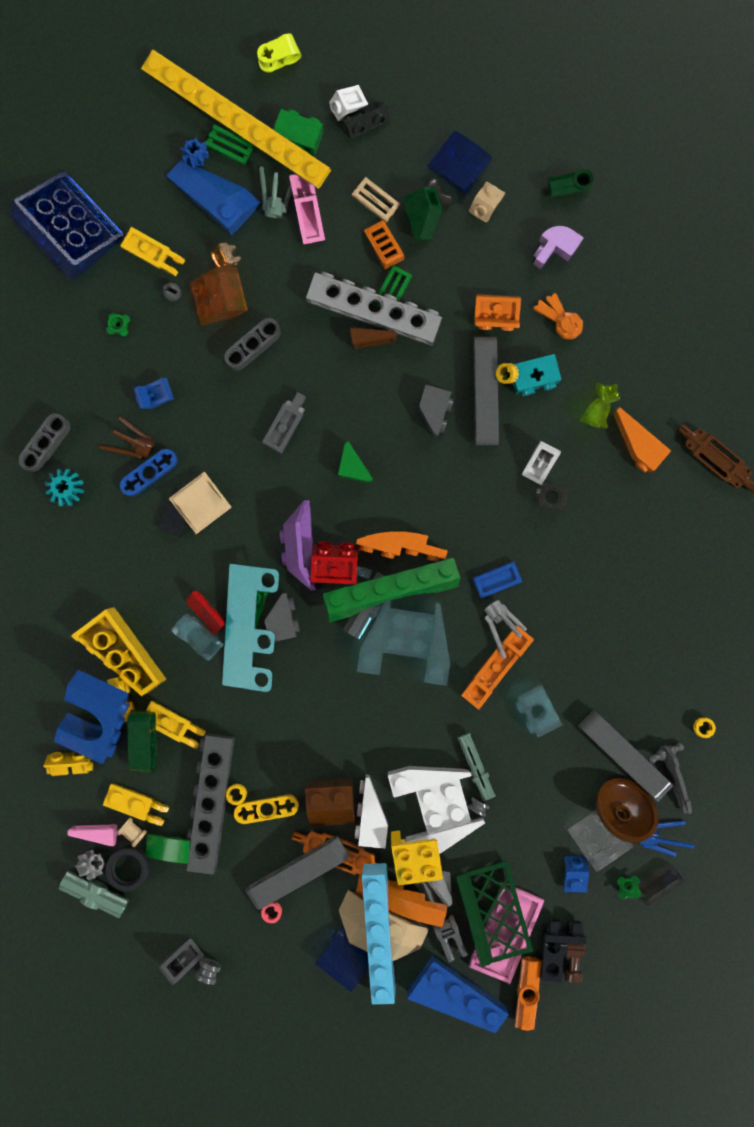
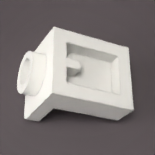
[329,85,368,121]

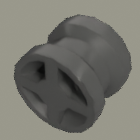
[194,957,222,985]

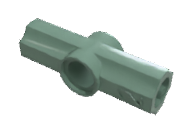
[59,870,129,918]

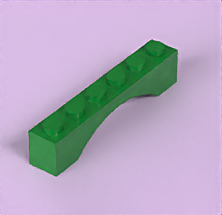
[323,558,460,623]

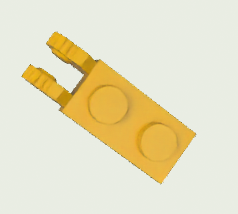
[120,227,185,277]
[146,701,206,748]
[103,783,169,826]

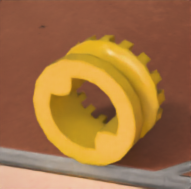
[496,363,519,384]
[693,717,716,738]
[226,783,247,805]

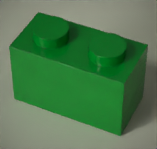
[273,109,324,156]

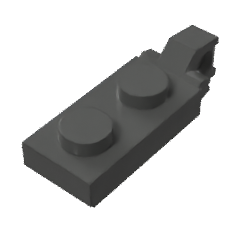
[262,392,306,454]

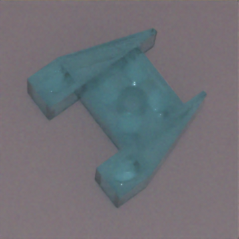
[357,600,450,686]

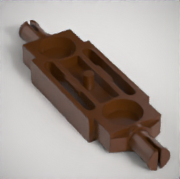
[677,423,754,493]

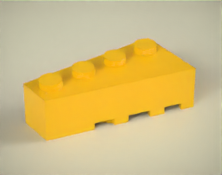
[71,607,166,696]

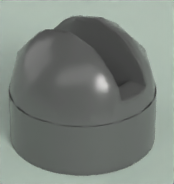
[163,282,181,302]

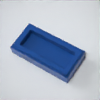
[472,561,522,599]

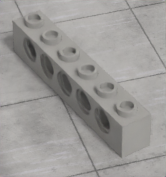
[306,272,442,346]

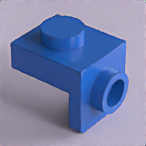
[134,378,174,409]
[563,856,589,893]

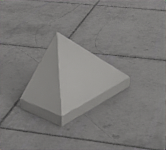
[414,871,452,908]

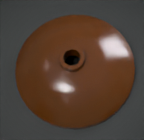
[596,778,658,843]

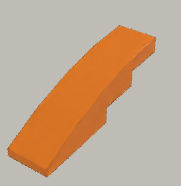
[356,874,447,927]

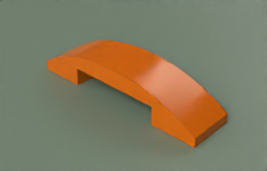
[461,625,534,710]

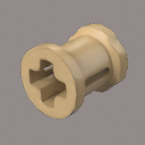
[117,817,147,847]

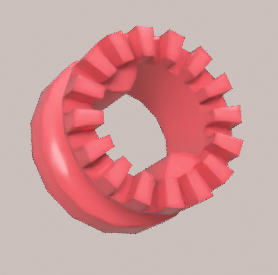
[261,901,282,923]

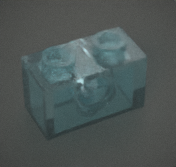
[514,684,562,738]

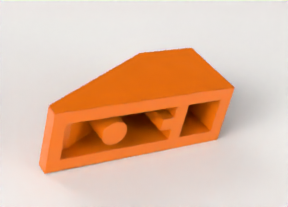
[613,407,671,473]

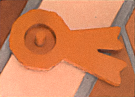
[533,293,583,339]

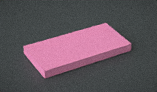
[468,882,544,984]

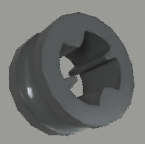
[467,797,490,817]

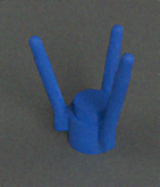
[638,821,695,857]

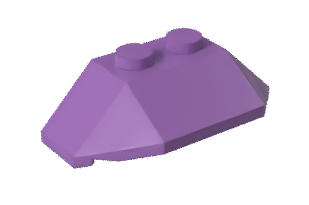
[280,500,317,591]

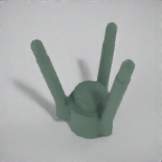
[259,166,292,218]

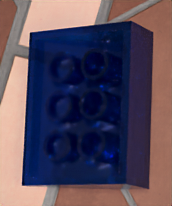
[10,171,124,280]

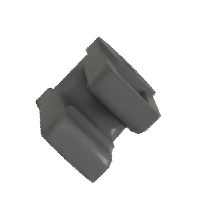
[433,914,468,963]

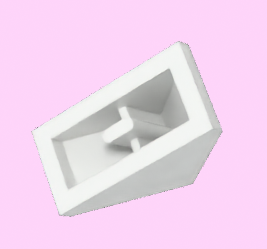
[522,441,561,485]

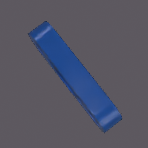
[120,449,178,496]

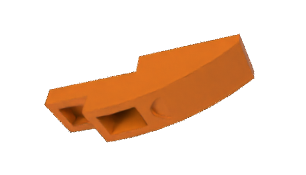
[356,532,448,562]

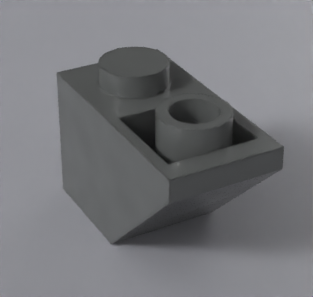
[419,384,454,438]
[265,593,300,643]

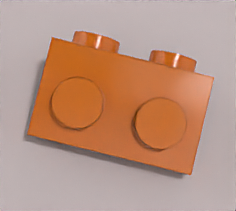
[474,294,521,331]

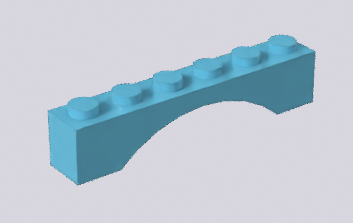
[362,863,396,1005]

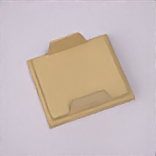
[169,472,231,534]

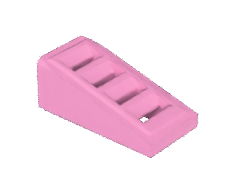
[68,824,118,846]

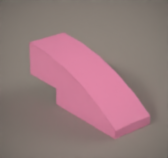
[289,173,325,244]

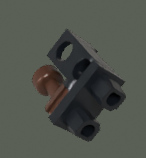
[540,919,587,983]

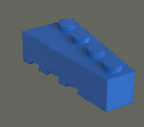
[407,954,509,1033]

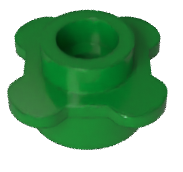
[106,313,130,337]
[617,876,641,900]

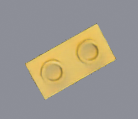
[43,752,93,776]

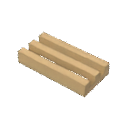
[352,177,400,223]

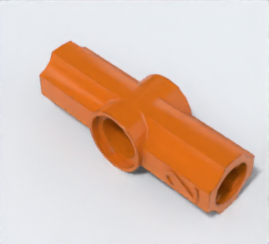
[514,956,542,1031]

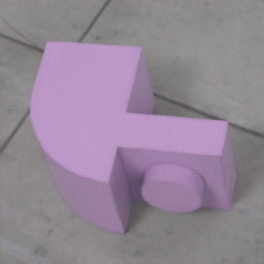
[533,226,584,269]

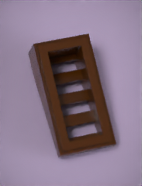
[350,327,397,349]

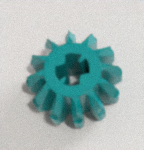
[45,469,84,507]

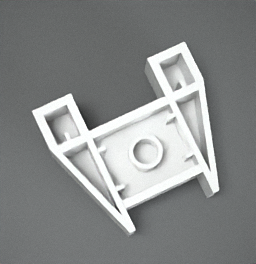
[388,766,485,854]

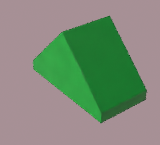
[338,441,373,483]

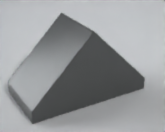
[158,938,204,985]

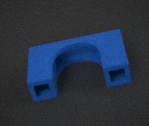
[54,670,129,764]

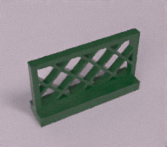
[455,861,533,967]

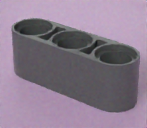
[225,318,281,371]
[19,414,70,472]

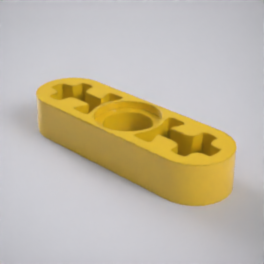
[234,794,299,824]

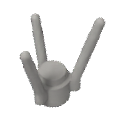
[484,600,527,659]

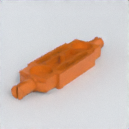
[291,830,378,875]

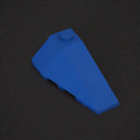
[166,160,261,236]

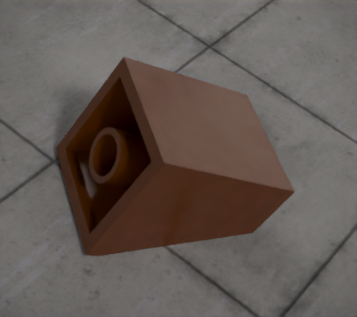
[305,778,355,826]

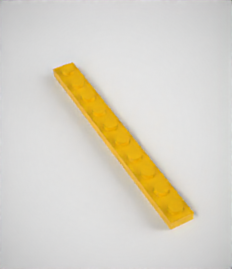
[141,50,331,189]

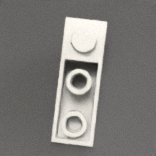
[355,775,388,849]

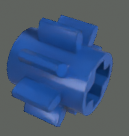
[180,138,209,168]

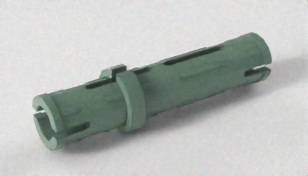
[457,733,496,801]

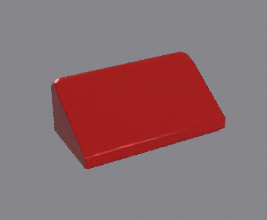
[186,591,226,634]

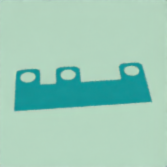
[222,564,279,692]

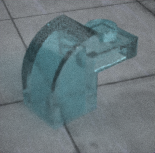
[171,613,224,661]

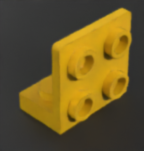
[391,831,443,885]

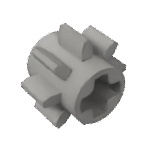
[75,850,105,880]

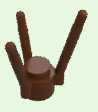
[98,416,155,460]

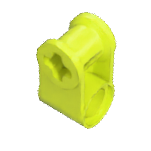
[257,33,302,73]

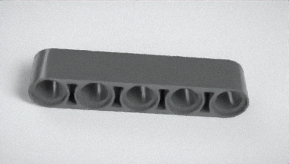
[473,337,499,446]
[578,710,673,802]
[245,836,350,910]

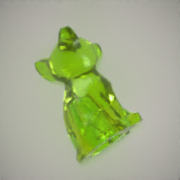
[580,382,619,429]

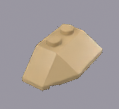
[339,889,429,961]

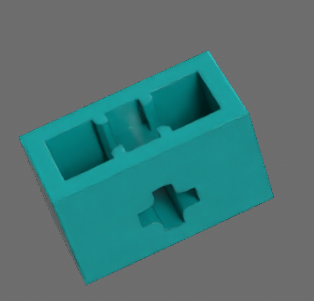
[513,354,561,396]

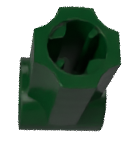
[548,168,594,198]

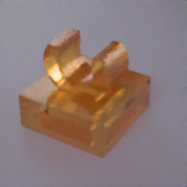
[211,242,241,274]

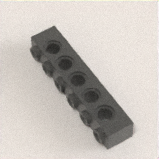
[186,733,235,875]

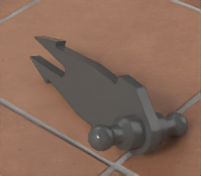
[648,742,692,815]

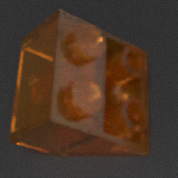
[190,267,248,325]

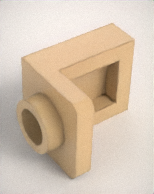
[469,182,505,222]

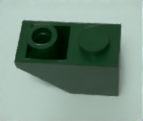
[403,186,442,241]

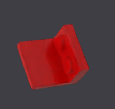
[311,541,359,585]

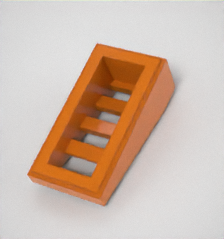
[364,220,404,270]

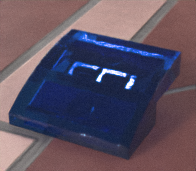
[428,130,493,193]
[315,924,369,992]

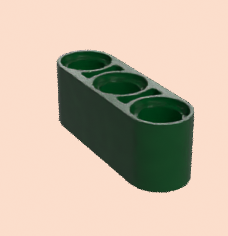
[127,710,157,774]

